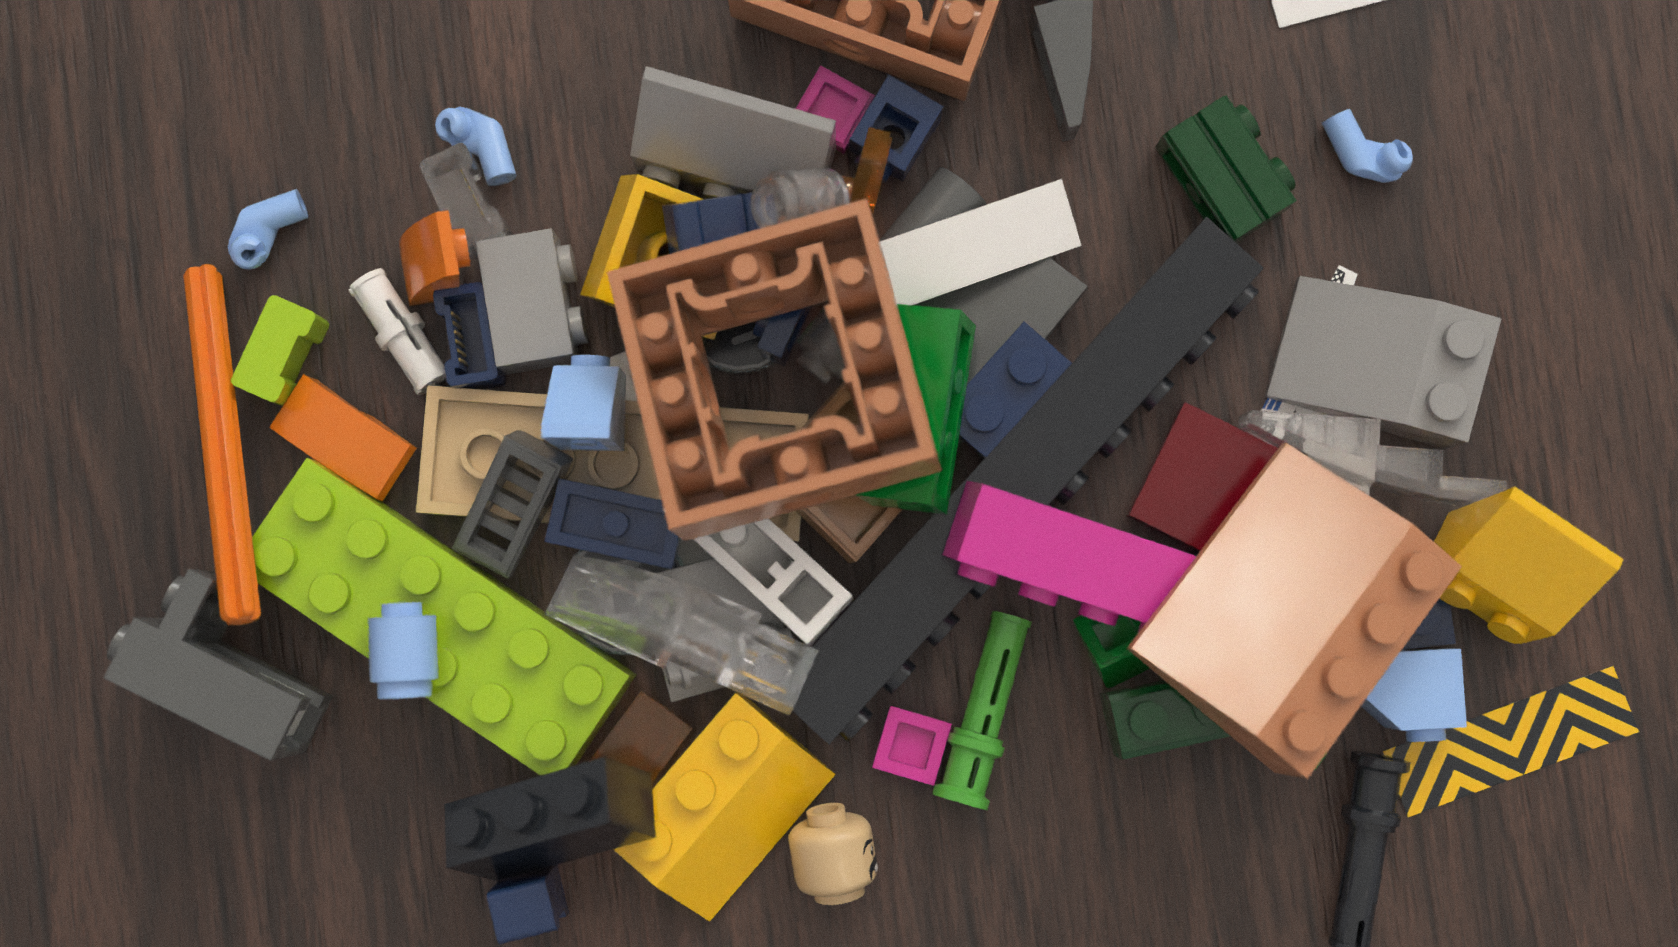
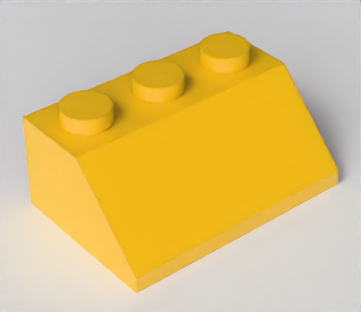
[613,691,835,921]

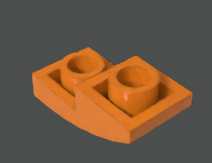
[399,210,470,306]
[270,374,417,502]

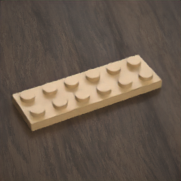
[416,386,809,542]

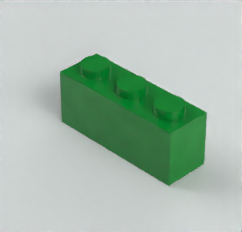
[855,304,976,514]

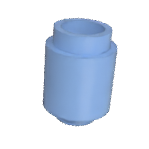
[368,602,438,699]

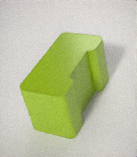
[231,295,329,407]

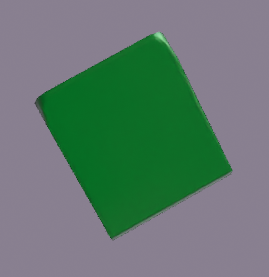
[1073,614,1151,688]

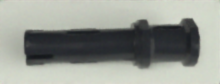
[1328,751,1411,947]

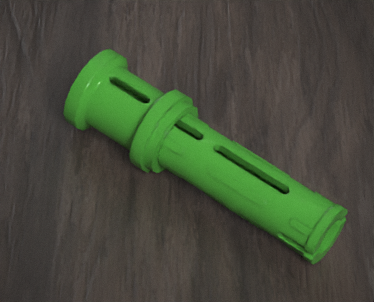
[932,611,1032,810]

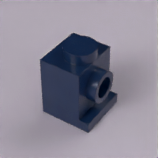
[849,74,944,183]

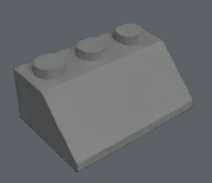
[630,66,836,222]

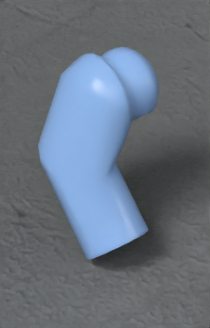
[435,107,517,186]
[1322,109,1413,183]
[228,189,308,270]

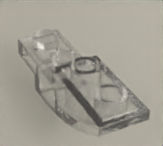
[545,555,819,715]

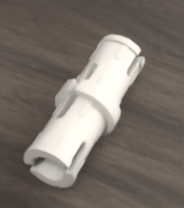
[348,268,446,395]

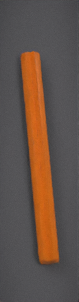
[183,264,261,626]

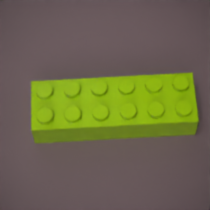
[252,458,637,776]

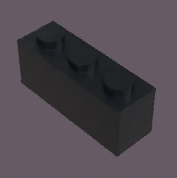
[444,757,656,881]

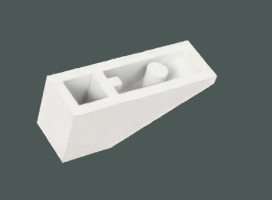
[663,509,854,649]

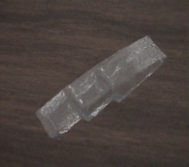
[1238,410,1507,507]

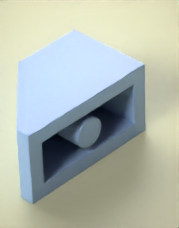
[541,355,626,451]
[1361,648,1467,742]

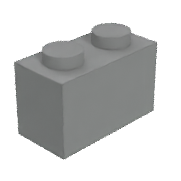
[476,228,588,375]

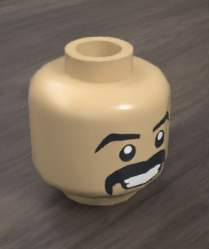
[788,803,878,905]

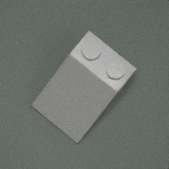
[1264,276,1502,449]

